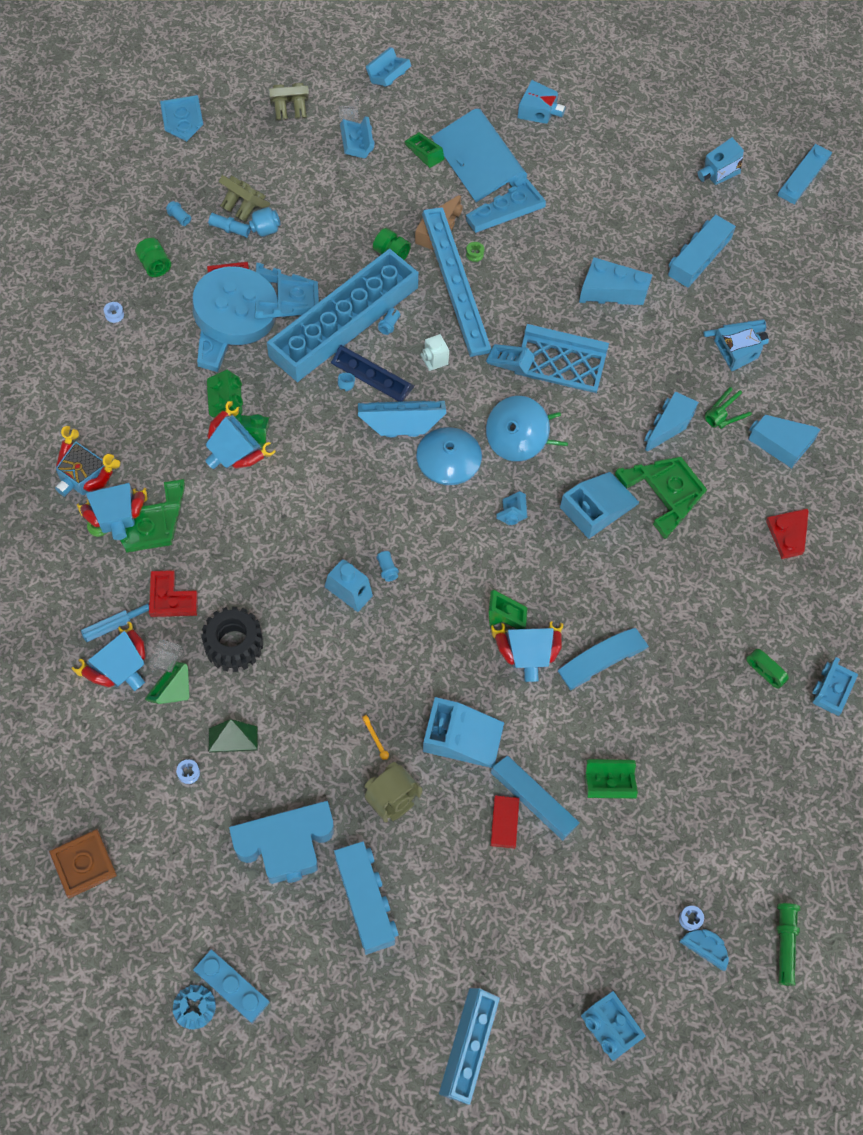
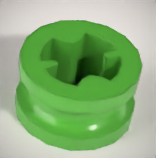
[466,242,484,262]

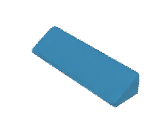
[491,756,580,841]
[439,988,500,1105]

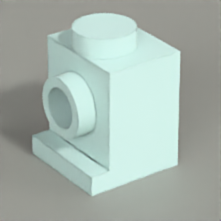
[420,334,449,371]

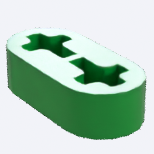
[747,649,789,689]

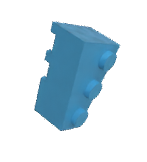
[579,257,653,305]

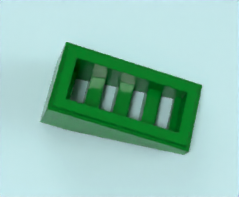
[404,132,444,168]

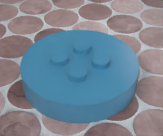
[192,267,277,345]

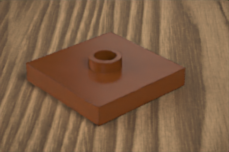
[49,829,117,899]

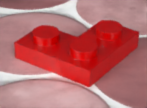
[149,571,198,617]

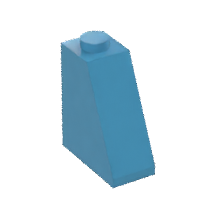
[748,415,821,469]

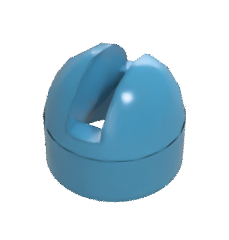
[338,373,355,391]

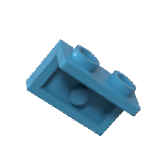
[366,47,411,86]
[340,116,375,158]
[812,657,858,716]

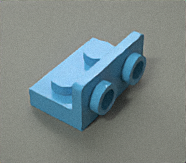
[581,991,646,1061]

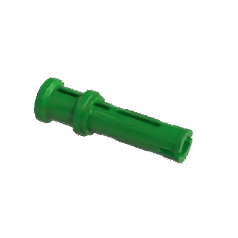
[776,903,800,986]

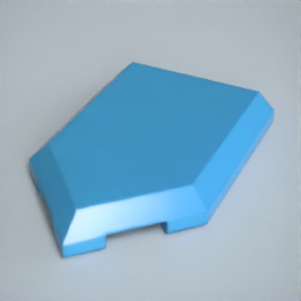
[160,95,203,141]

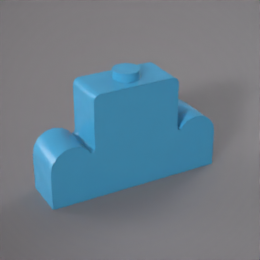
[229,801,334,884]

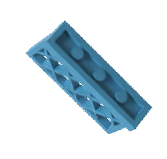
[515,324,609,393]

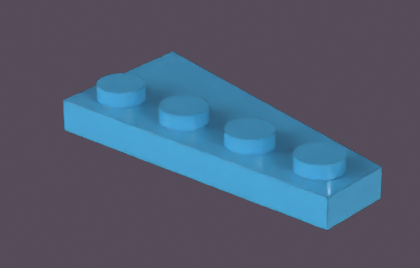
[466,178,546,233]
[197,330,229,372]

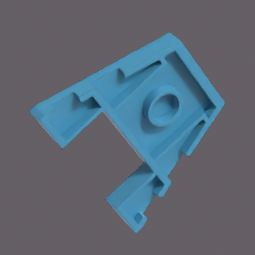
[255,262,319,319]

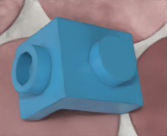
[496,491,527,525]

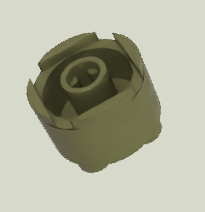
[365,762,422,823]

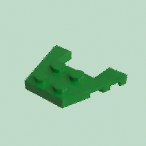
[615,457,707,539]
[120,479,185,553]

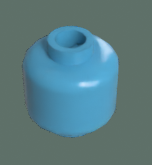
[249,207,281,237]

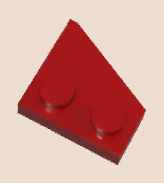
[766,509,809,559]

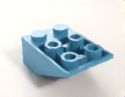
[560,472,639,539]
[423,697,504,768]

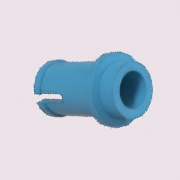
[166,201,191,226]
[378,308,401,335]
[376,551,399,582]

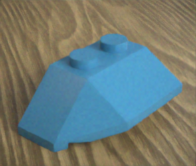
[358,401,446,438]

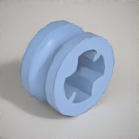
[104,302,124,323]
[176,760,200,784]
[679,906,704,931]

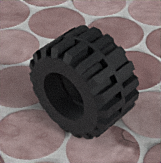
[201,606,264,672]

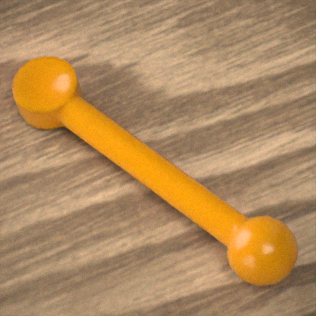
[362,715,389,760]

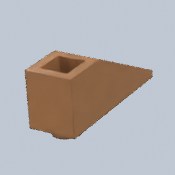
[415,195,463,250]

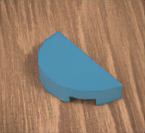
[680,929,729,971]

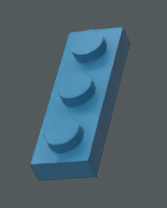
[193,949,270,1023]

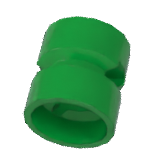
[373,228,411,260]
[135,238,171,277]

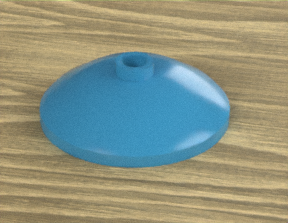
[486,396,550,462]
[416,427,482,485]

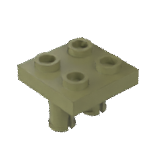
[269,83,309,120]
[218,175,271,222]

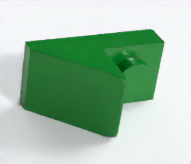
[489,590,528,630]

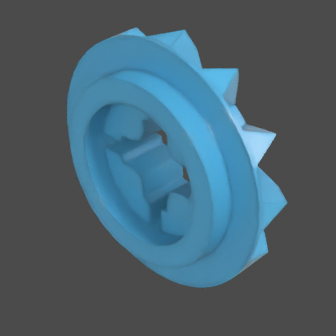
[172,985,216,1030]

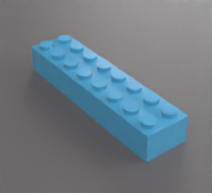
[267,249,419,382]

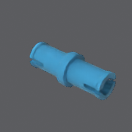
[208,212,251,238]

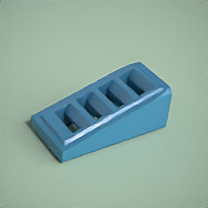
[486,344,534,374]

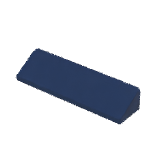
[331,345,414,402]

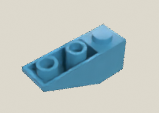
[644,392,699,451]

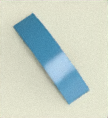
[558,628,649,690]

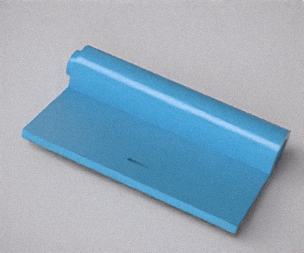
[431,109,527,202]

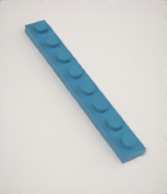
[422,207,491,357]

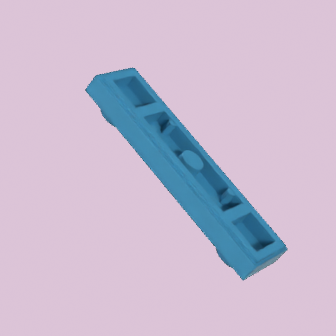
[778,144,832,205]

